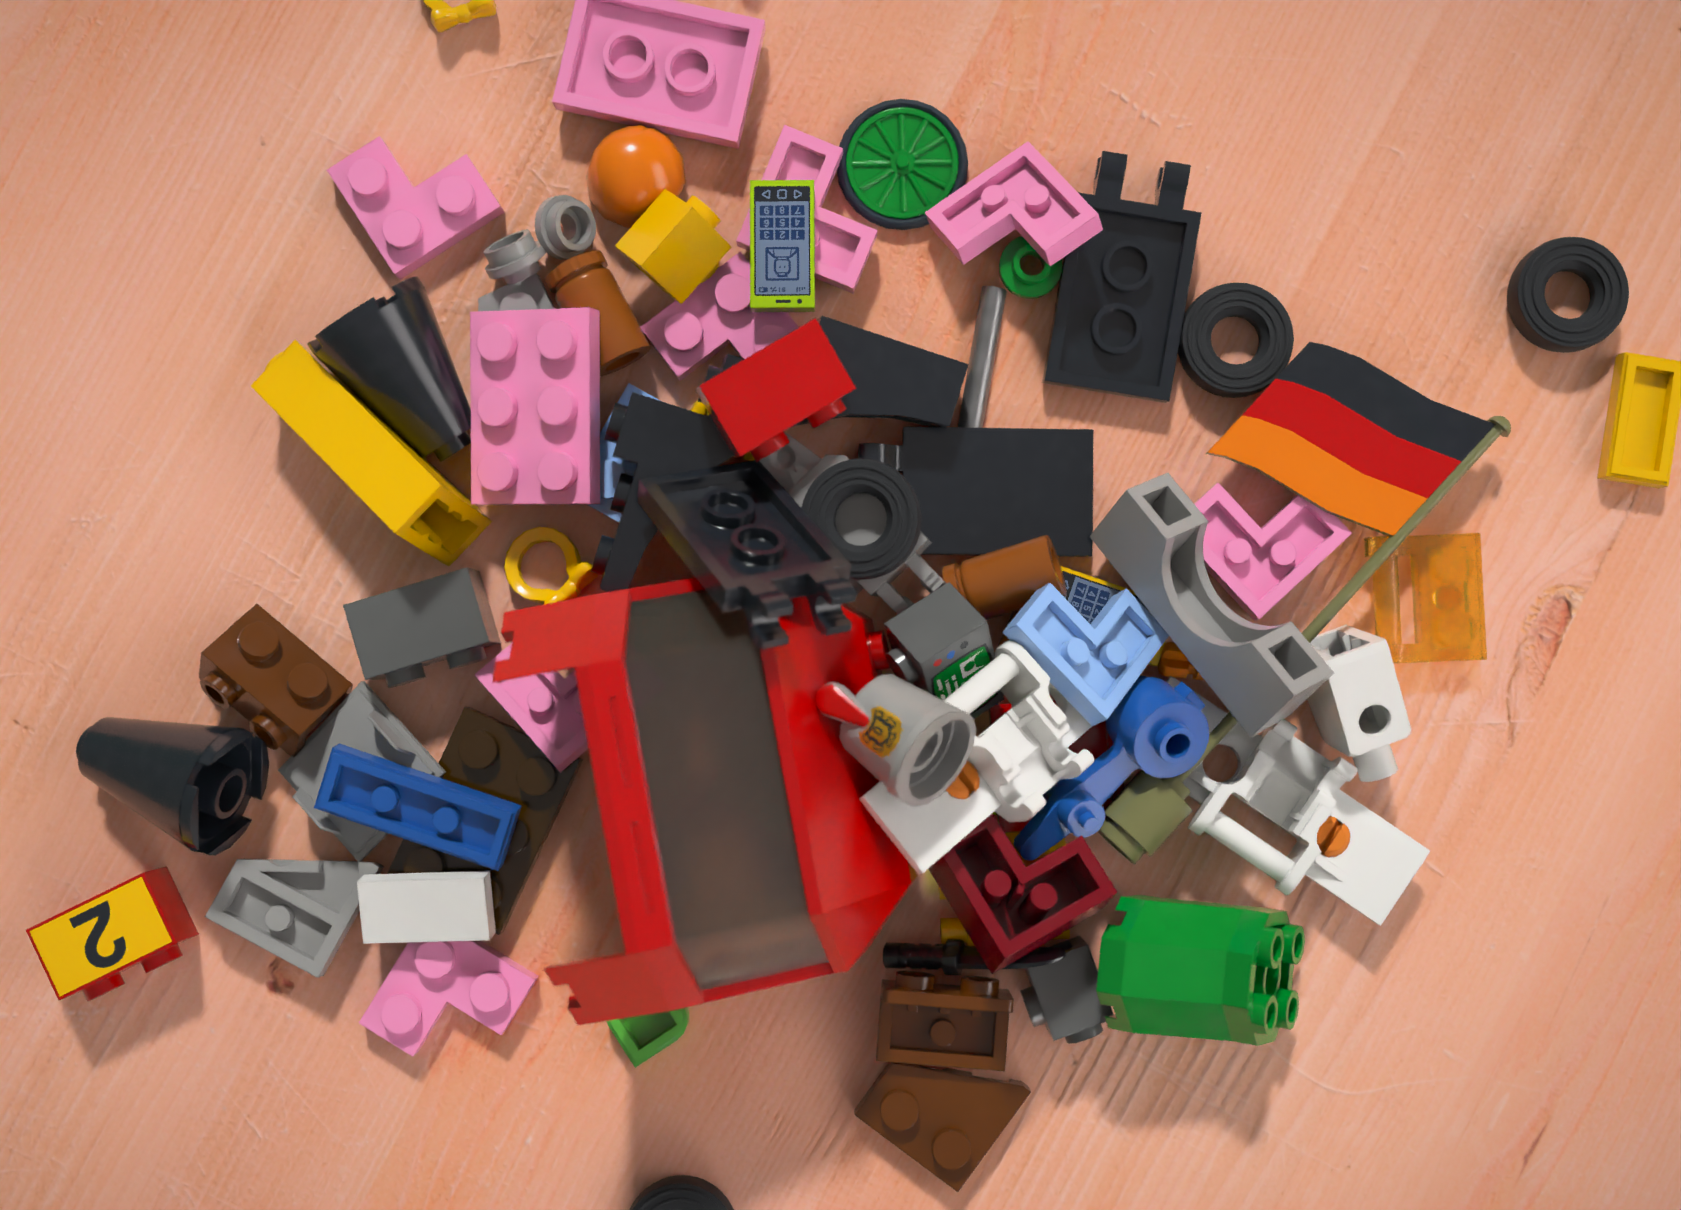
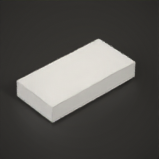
[357,871,496,944]

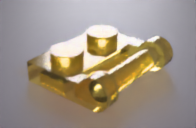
[1364,533,1487,664]

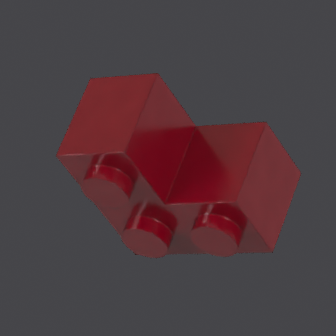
[928,813,1118,974]

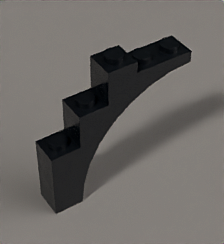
[591,316,969,592]

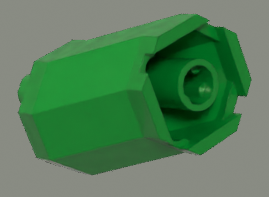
[1096,895,1305,1046]

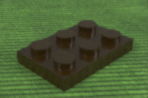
[387,707,583,935]

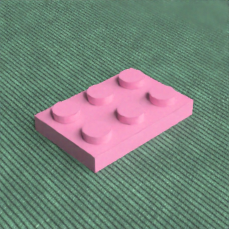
[552,0,766,149]
[470,307,600,505]

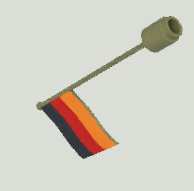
[1098,342,1511,864]

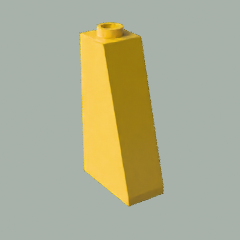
[251,340,492,567]

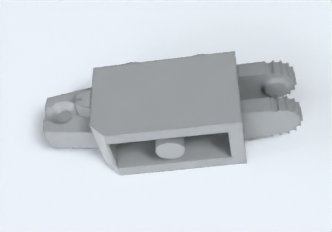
[760,432,947,614]

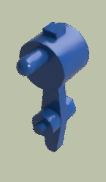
[1013,675,1209,861]

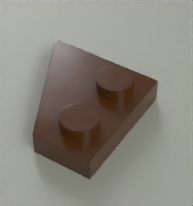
[854,1062,1031,1192]

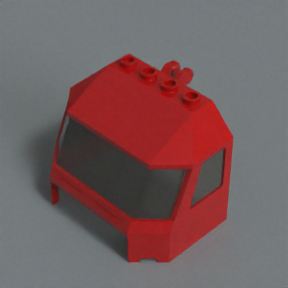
[492,577,919,1025]

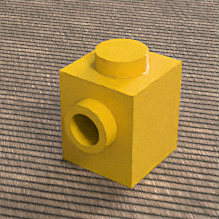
[615,189,732,304]

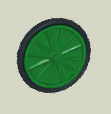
[837,99,968,230]

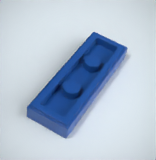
[314,743,522,871]

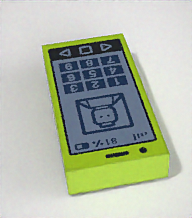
[750,180,815,312]

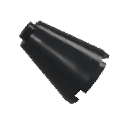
[307,276,471,462]
[76,717,269,856]

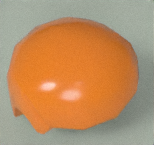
[586,125,686,228]

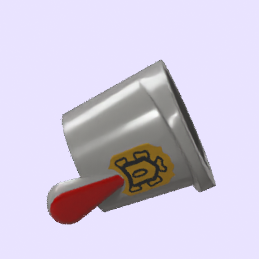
[815,674,976,807]

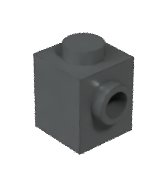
[1020,935,1113,1044]

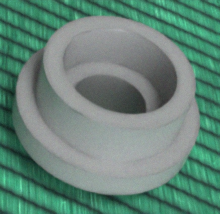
[535,195,596,260]
[484,230,546,285]

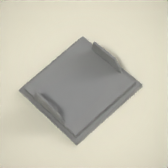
[278,681,446,862]

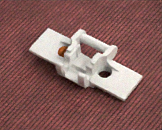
[859,640,1094,875]
[1167,677,1430,926]

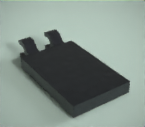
[1042,151,1202,403]
[858,427,1094,557]
[637,460,857,649]

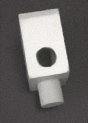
[1307,625,1411,782]

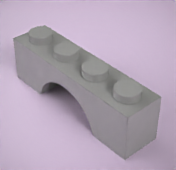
[1090,473,1334,737]

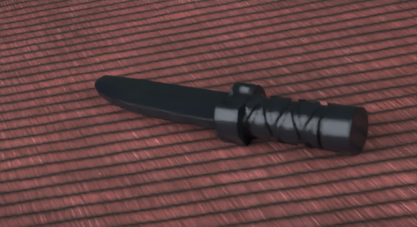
[883,939,1066,976]

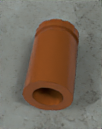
[545,250,651,376]
[942,535,1067,620]

